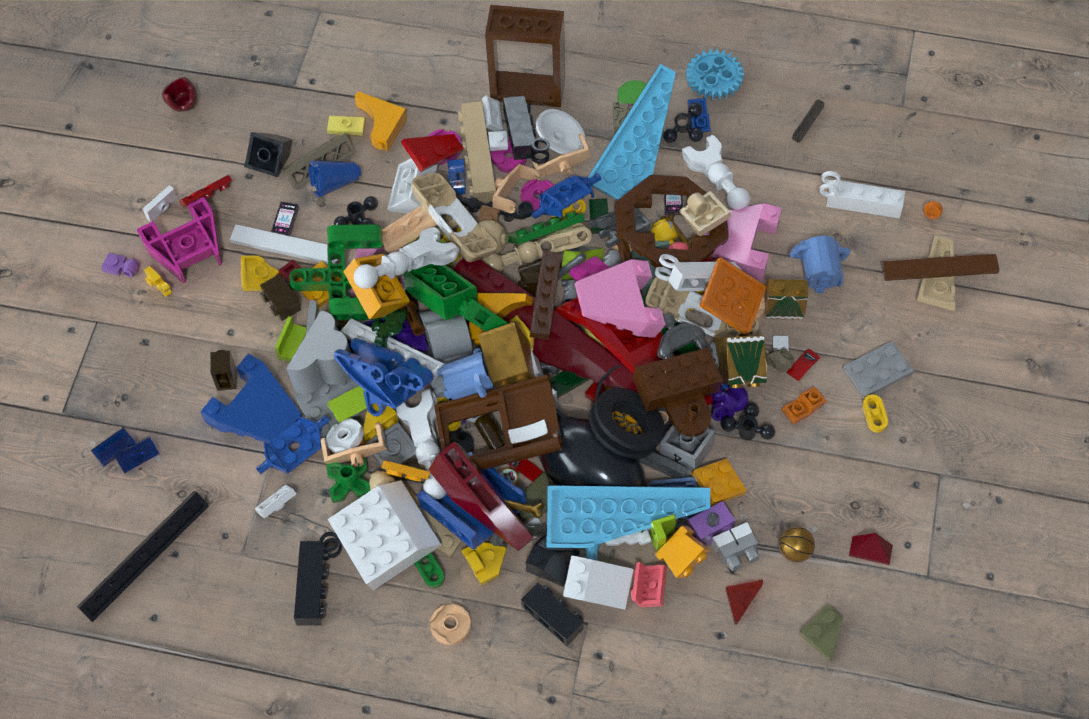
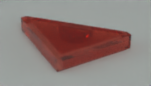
[725,580,763,625]

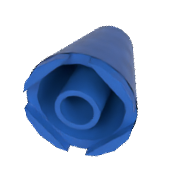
[308,161,361,197]

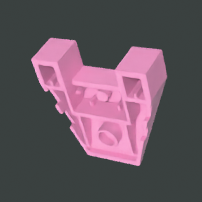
[702,203,782,281]
[575,259,666,337]

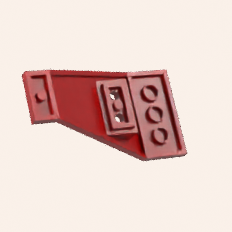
[556,296,712,406]

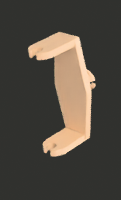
[531,133,591,177]
[493,164,541,213]
[321,422,387,467]

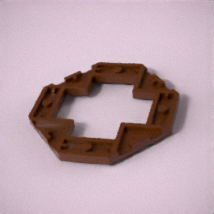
[614,175,729,269]

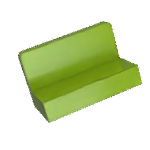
[275,316,307,362]
[327,386,373,423]
[650,515,676,553]

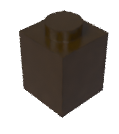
[518,272,540,298]

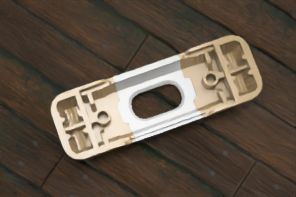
[412,173,497,262]
[645,277,759,339]

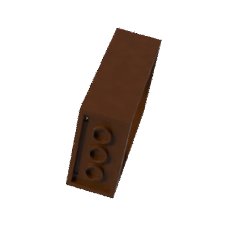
[485,5,565,107]

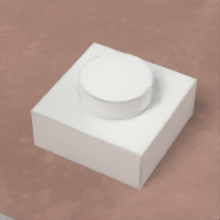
[488,131,508,151]

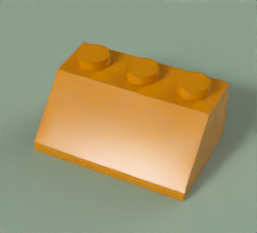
[344,254,410,319]

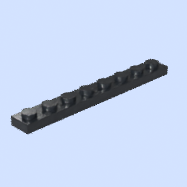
[77,491,209,622]

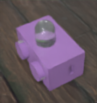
[687,501,735,545]

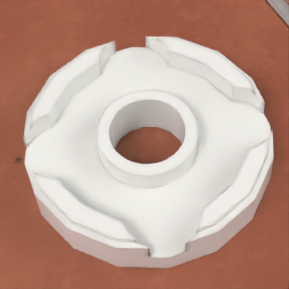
[326,418,364,454]

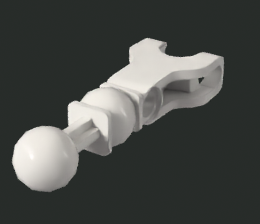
[353,227,459,289]
[396,388,447,500]

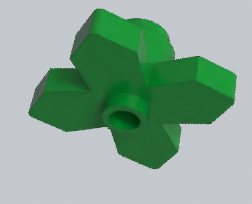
[326,458,370,503]

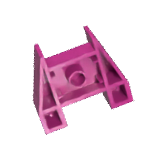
[137,197,222,283]

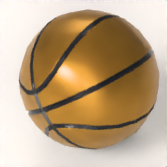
[779,527,815,563]

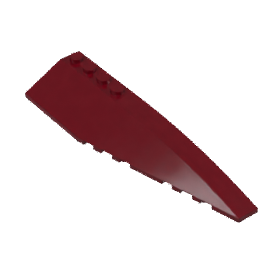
[453,258,638,393]

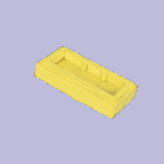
[327,116,365,136]

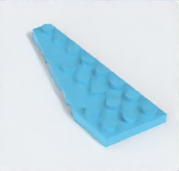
[588,64,676,201]
[546,486,710,548]

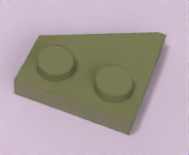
[518,473,550,521]
[799,604,844,662]

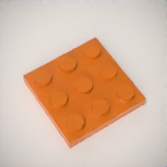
[699,257,767,336]

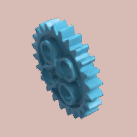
[686,49,744,100]

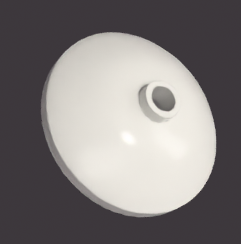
[536,109,586,154]

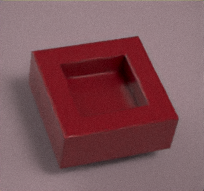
[278,259,301,284]

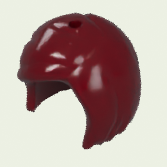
[162,77,197,112]

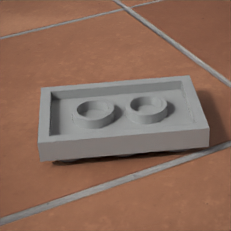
[843,341,914,399]

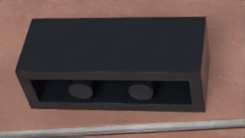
[521,583,584,646]

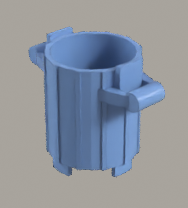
[789,236,850,293]
[438,348,495,400]

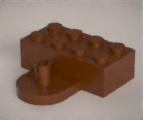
[632,348,723,437]

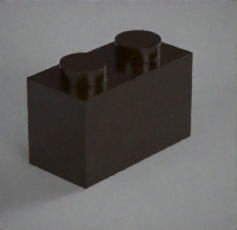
[260,274,301,321]
[210,350,237,391]

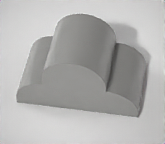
[286,310,352,394]
[418,310,473,365]

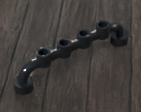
[456,193,533,222]

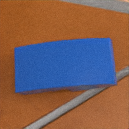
[687,98,711,132]

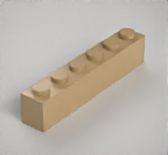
[458,101,496,202]

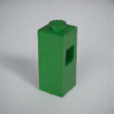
[458,297,509,332]

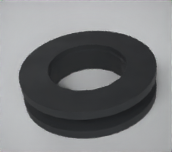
[589,388,665,459]

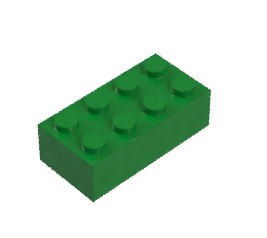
[403,264,478,320]

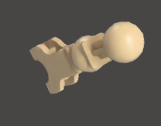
[481,222,592,273]

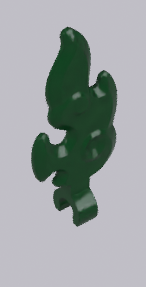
[371,309,407,348]

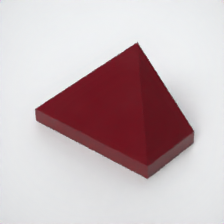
[849,533,893,565]

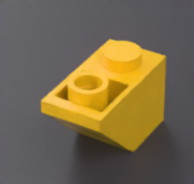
[363,403,399,442]

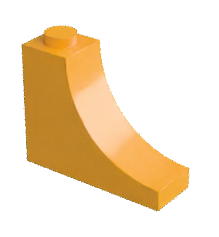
[354,91,407,151]
[469,293,533,346]

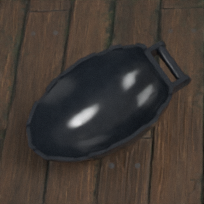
[538,408,647,487]

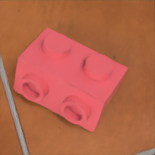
[631,562,667,608]

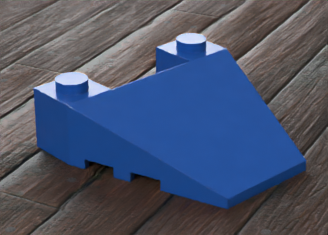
[200,353,302,443]

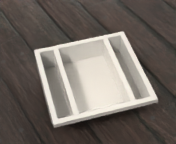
[328,480,441,591]

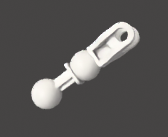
[682,135,750,210]

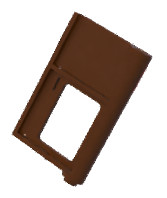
[434,375,563,471]

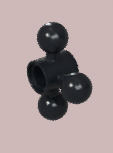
[663,103,703,143]
[334,196,378,225]
[721,403,776,440]

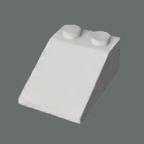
[563,556,634,610]

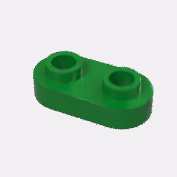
[414,553,445,588]

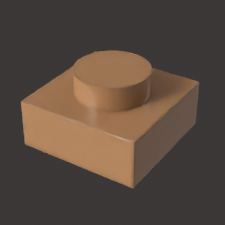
[478,205,500,223]

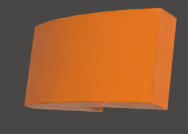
[781,387,827,425]

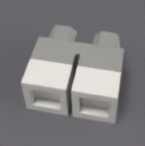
[712,522,759,571]

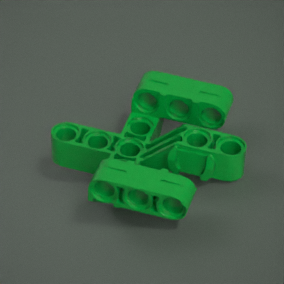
[290,225,403,320]

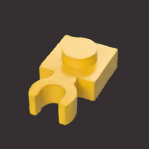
[144,266,172,297]

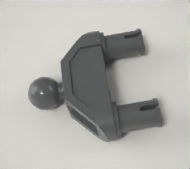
[657,313,713,360]

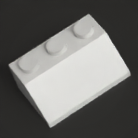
[387,158,438,214]

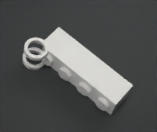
[820,171,905,219]
[654,254,741,291]

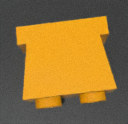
[655,525,711,578]

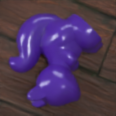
[709,385,749,421]

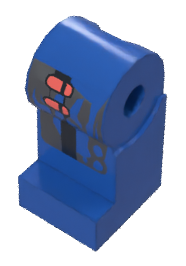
[447,159,465,194]

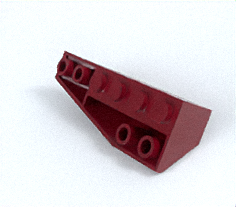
[428,442,534,551]

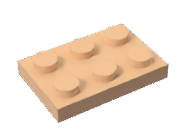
[382,205,437,254]

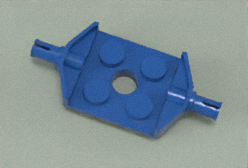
[531,173,601,219]
[256,415,330,475]

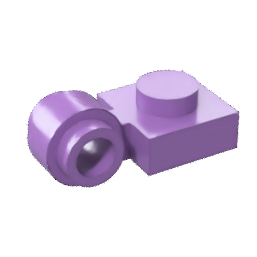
[101,253,139,277]

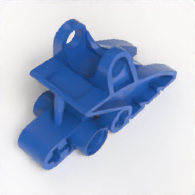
[334,338,433,417]

